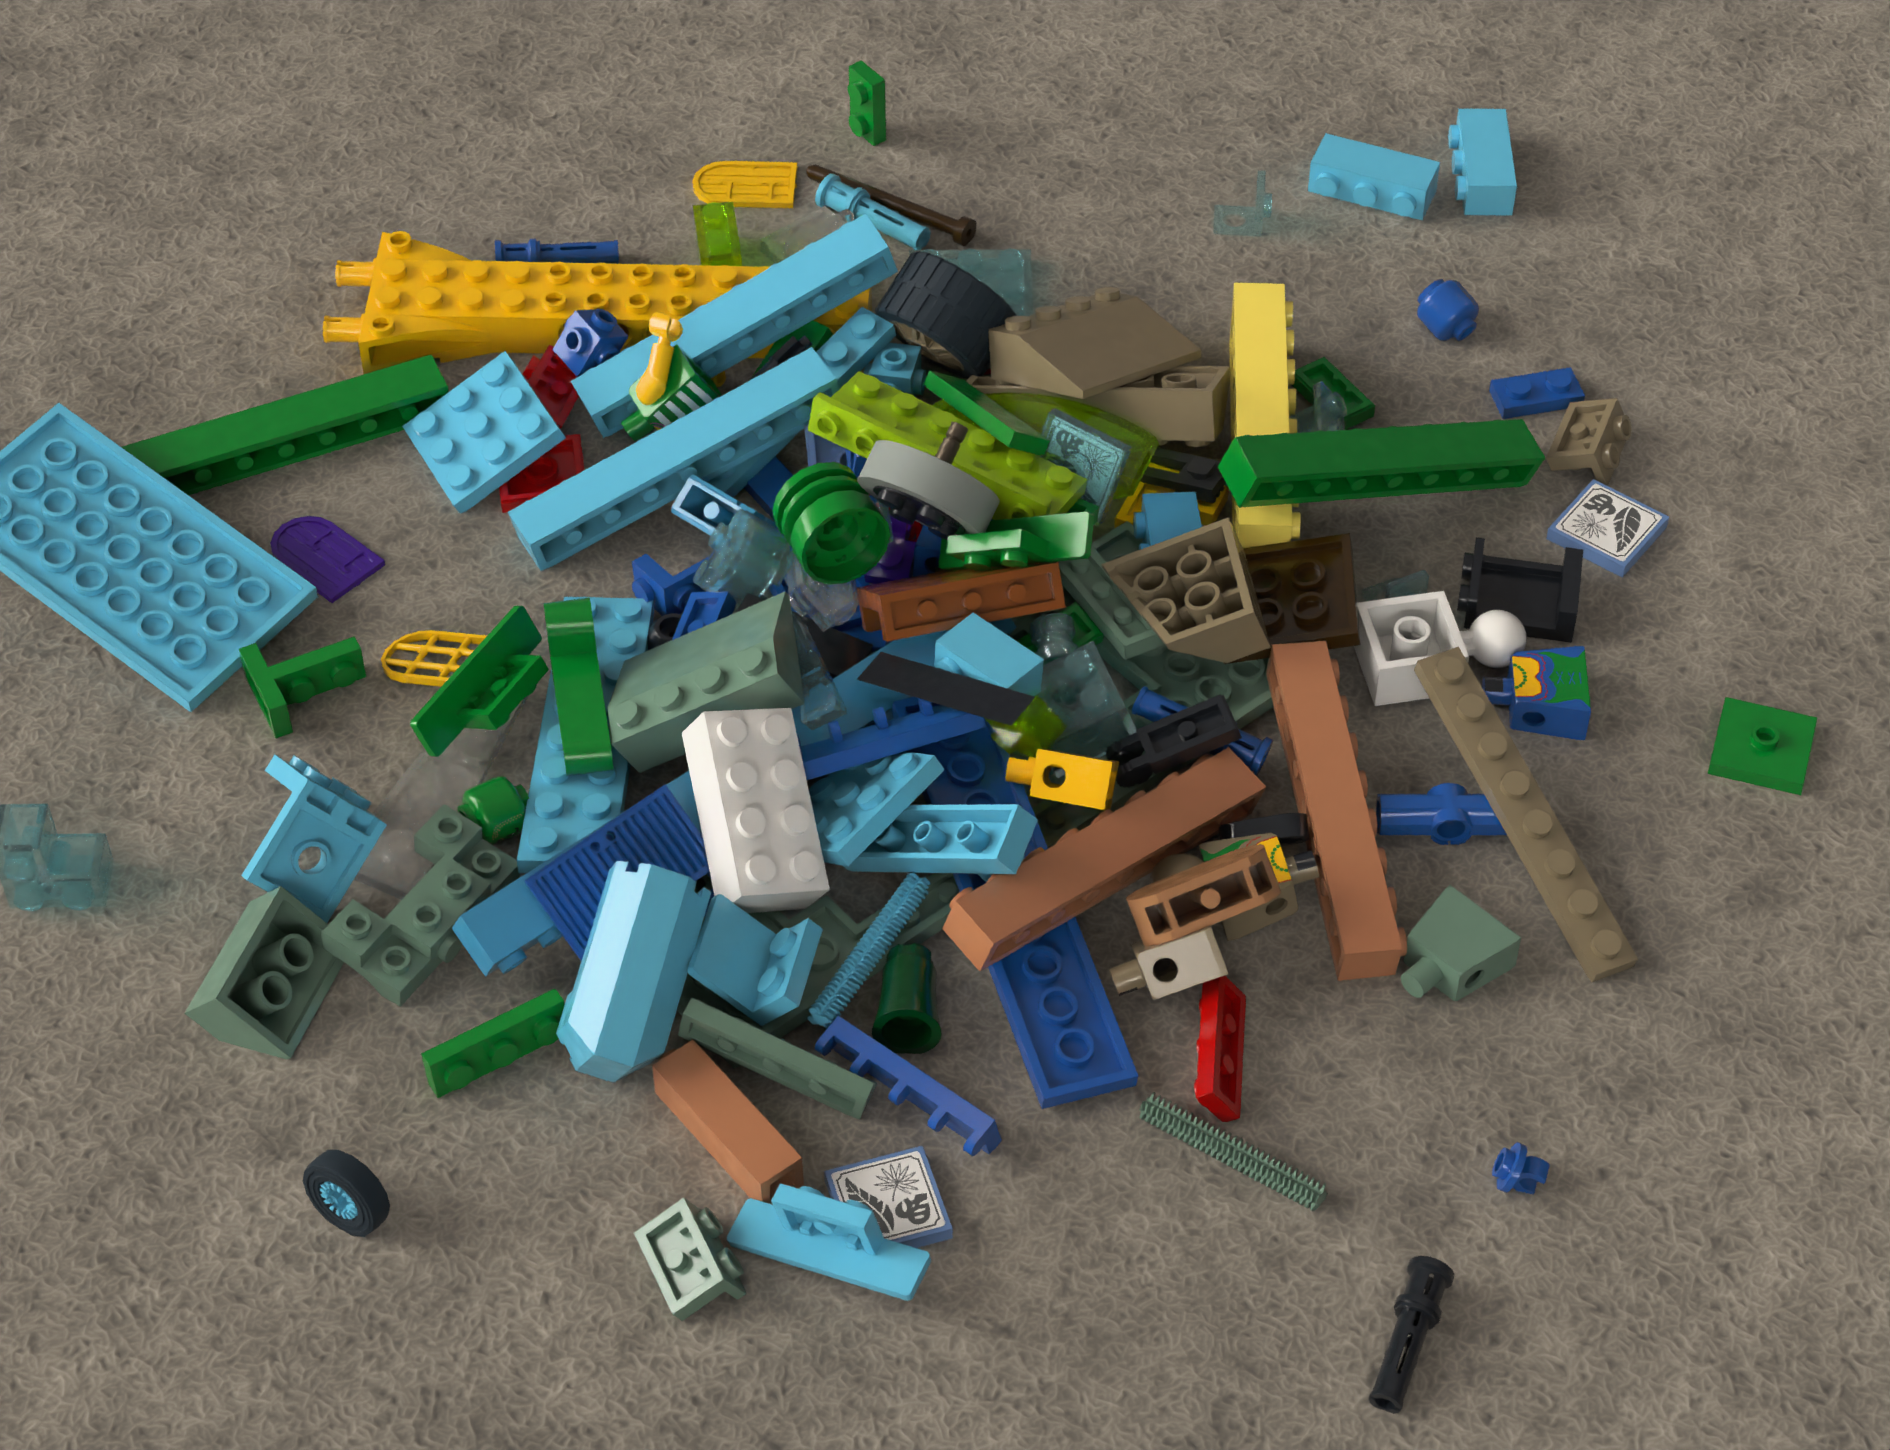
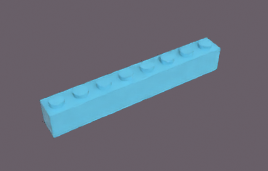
[571,214,898,438]
[508,347,839,571]

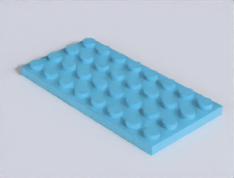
[0,403,318,712]

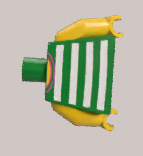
[621,312,726,442]

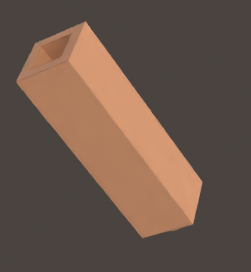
[652,1040,804,1205]

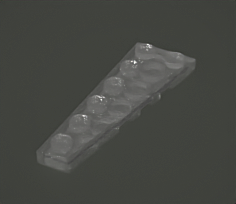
[354,696,528,900]

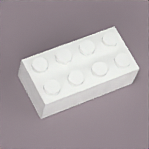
[682,708,830,913]

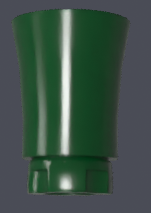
[872,943,942,1054]

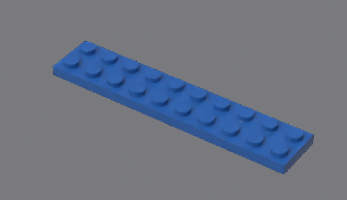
[892,697,1138,1109]

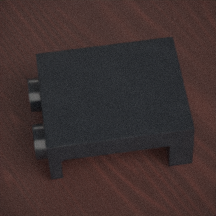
[1457,537,1584,643]

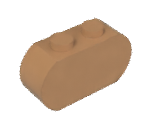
[1126,844,1281,946]

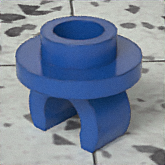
[1492,1142,1550,1194]

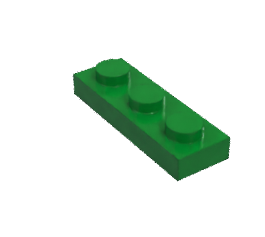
[421,988,565,1098]

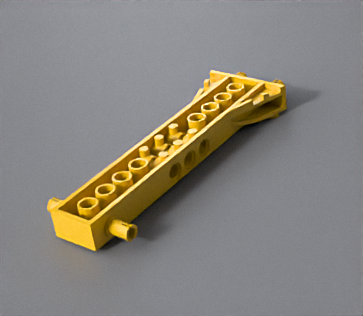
[323,231,872,374]

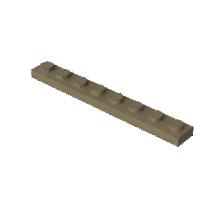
[1414,646,1638,982]

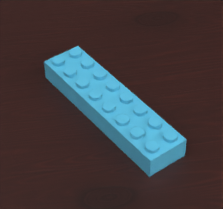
[843,804,1038,874]

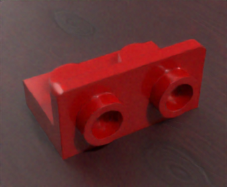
[522,344,579,429]

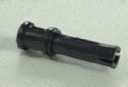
[1368,1256,1455,1414]

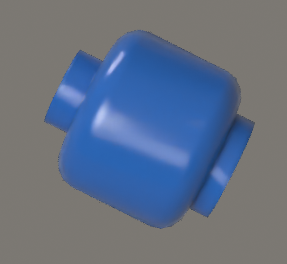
[1417,279,1479,341]

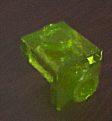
[984,695,1067,757]

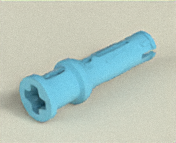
[815,173,931,251]

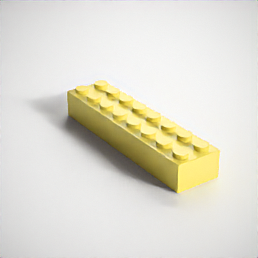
[1229,282,1301,549]

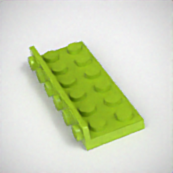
[808,371,1088,520]

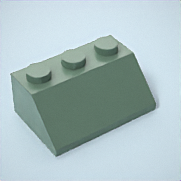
[185,886,344,1060]

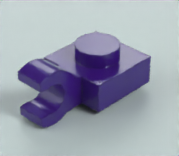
[864,515,916,584]

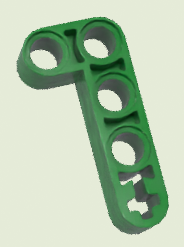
[543,598,614,776]

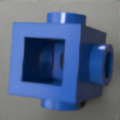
[552,309,629,377]

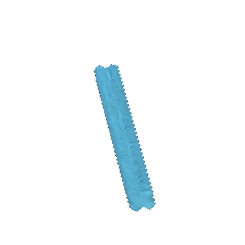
[807,873,931,1029]

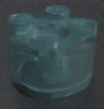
[693,509,794,609]

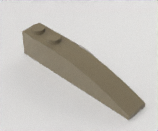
[966,366,1230,447]

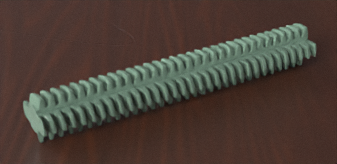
[1139,1092,1328,1211]

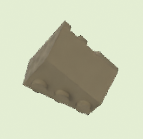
[1101,517,1271,663]

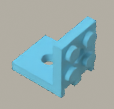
[241,754,387,923]

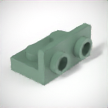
[634,1198,747,1321]

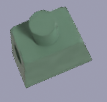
[1401,885,1521,1001]

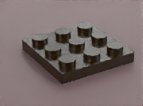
[1223,533,1361,664]

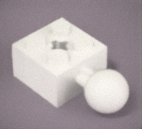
[1354,591,1527,706]

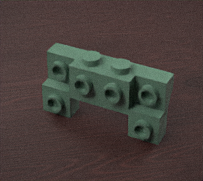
[322,804,520,1007]

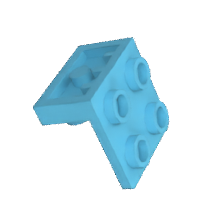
[687,894,823,1026]

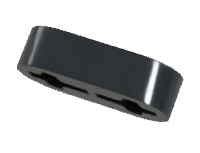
[1219,813,1310,847]

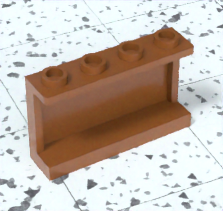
[856,561,1065,642]

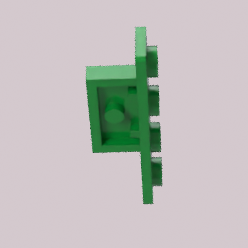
[939,511,1094,571]
[410,606,549,757]

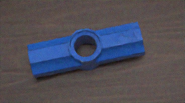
[1376,783,1507,845]

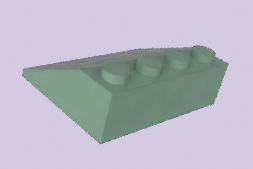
[608,592,805,773]

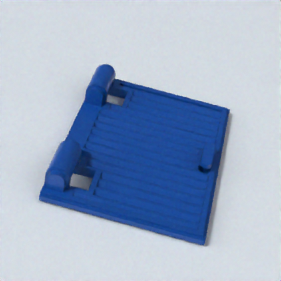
[524,784,715,961]

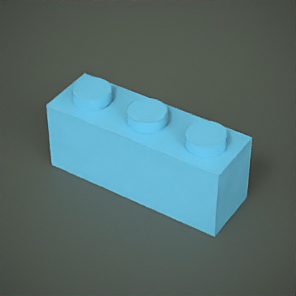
[1448,109,1517,215]
[1308,133,1440,220]

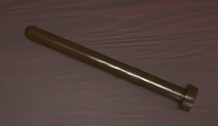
[806,164,977,246]

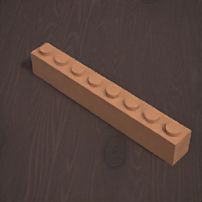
[1266,641,1407,981]
[942,747,1266,971]

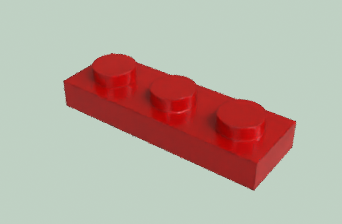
[1194,975,1246,1122]

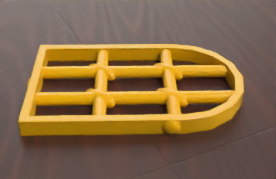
[381,630,487,687]

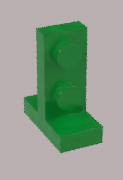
[238,636,367,738]

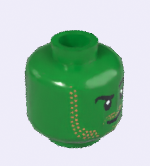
[457,776,530,845]

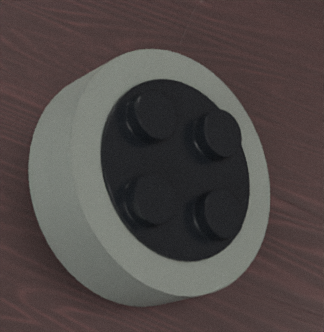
[857,422,1000,540]

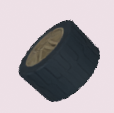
[875,251,1016,379]

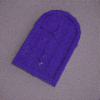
[270,516,385,603]

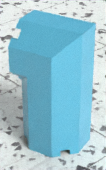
[556,861,711,1082]

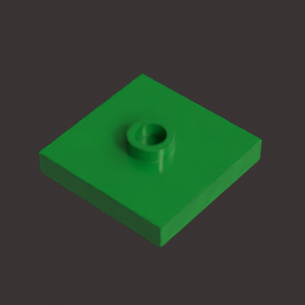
[1708,697,1817,795]

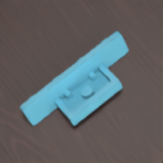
[727,1183,931,1301]

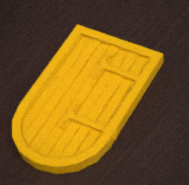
[692,161,798,208]

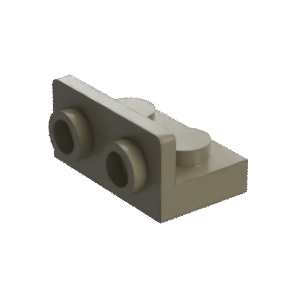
[1546,398,1631,485]

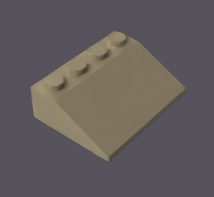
[988,287,1201,399]

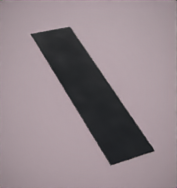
[857,652,1035,726]

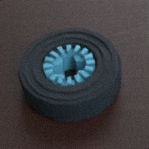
[303,1150,390,1237]

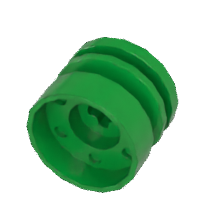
[772,462,890,585]

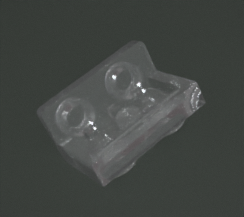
[760,206,854,263]
[784,552,859,632]

